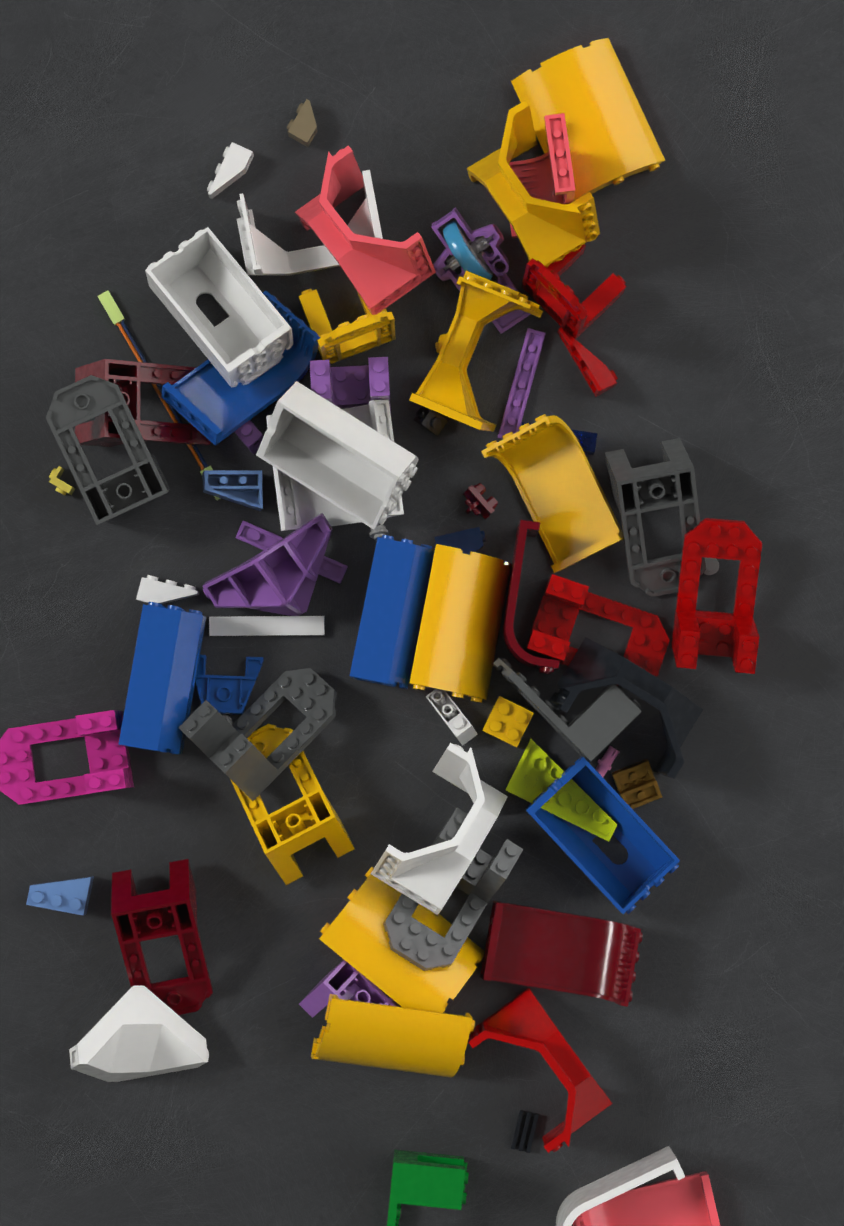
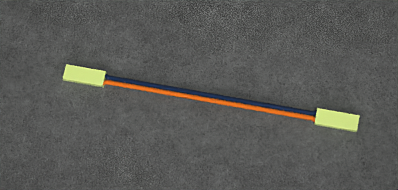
[98,290,221,501]

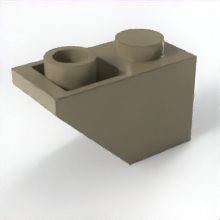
[287,99,318,147]

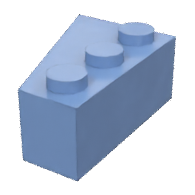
[202,470,263,511]
[26,876,94,916]

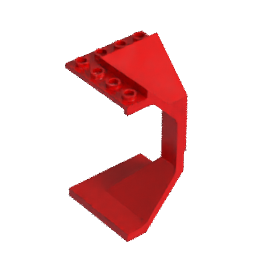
[468,988,613,1153]

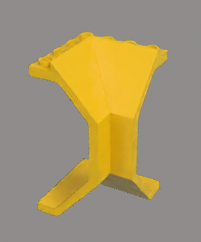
[467,100,600,268]
[409,271,543,432]

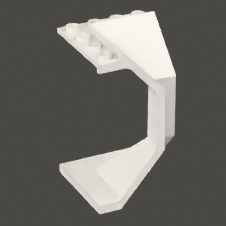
[237,170,383,275]
[371,743,508,915]

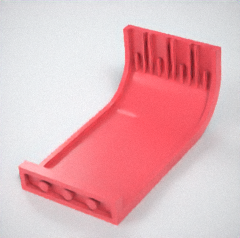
[509,113,575,238]
[572,1171,720,1226]

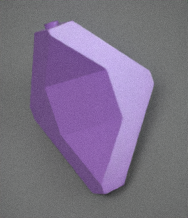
[203,513,332,616]

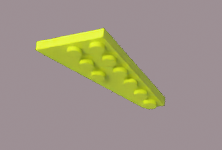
[505,739,617,842]

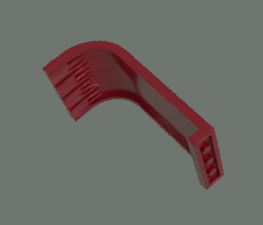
[503,520,560,674]
[480,901,643,1007]

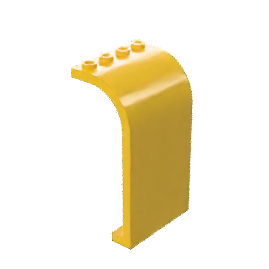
[481,414,624,573]

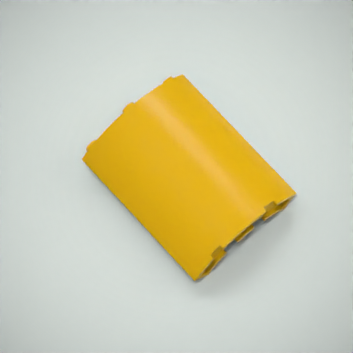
[511,38,665,201]
[410,544,512,703]
[319,867,484,1013]
[311,994,475,1078]

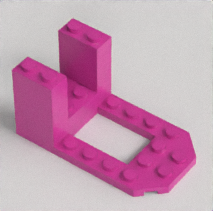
[0,710,134,805]

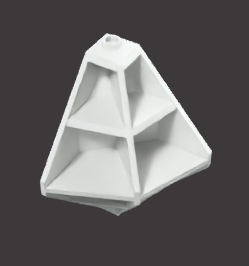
[69,986,209,1082]

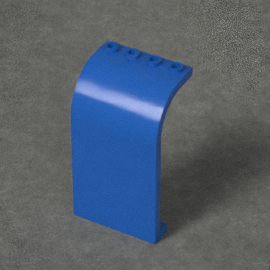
[161,290,320,446]

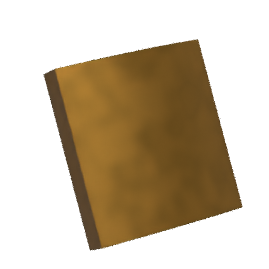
[611,759,662,809]

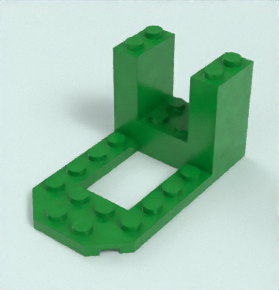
[387,1149,469,1226]

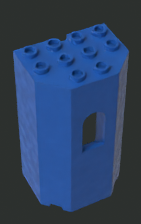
[350,535,435,689]
[118,602,207,754]
[524,757,680,914]

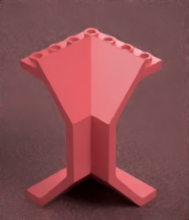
[295,145,436,315]

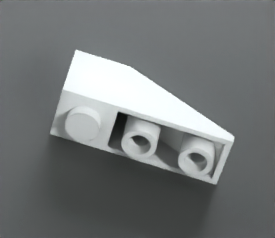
[207,142,254,199]
[136,575,199,604]
[426,689,478,746]

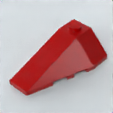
[557,327,618,397]

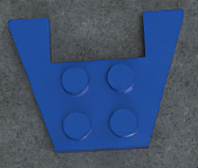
[195,655,264,715]

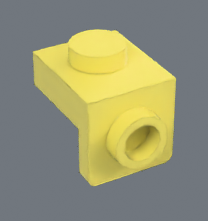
[49,466,75,496]

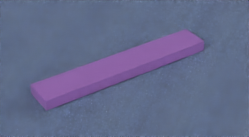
[497,328,546,440]
[235,521,348,584]

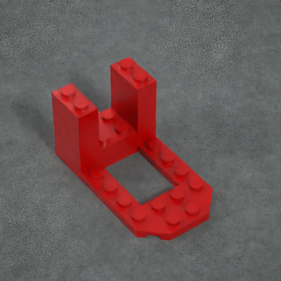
[522,244,627,339]
[672,518,762,674]
[524,574,670,677]

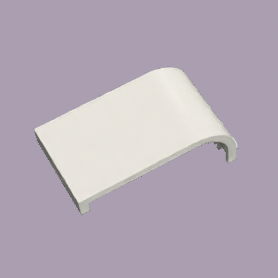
[556,1146,685,1226]

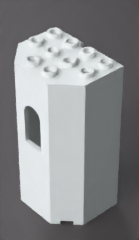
[145,227,293,388]
[256,381,419,530]

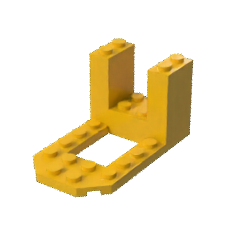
[299,289,396,364]
[230,724,355,885]

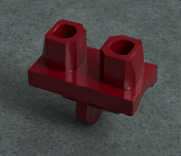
[463,483,498,520]

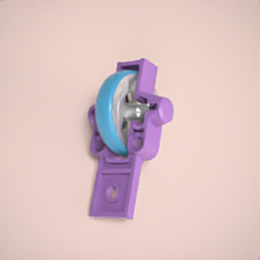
[431,207,531,334]

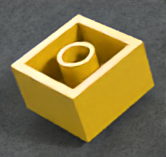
[482,696,534,748]

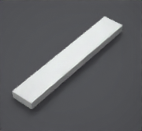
[209,616,325,636]

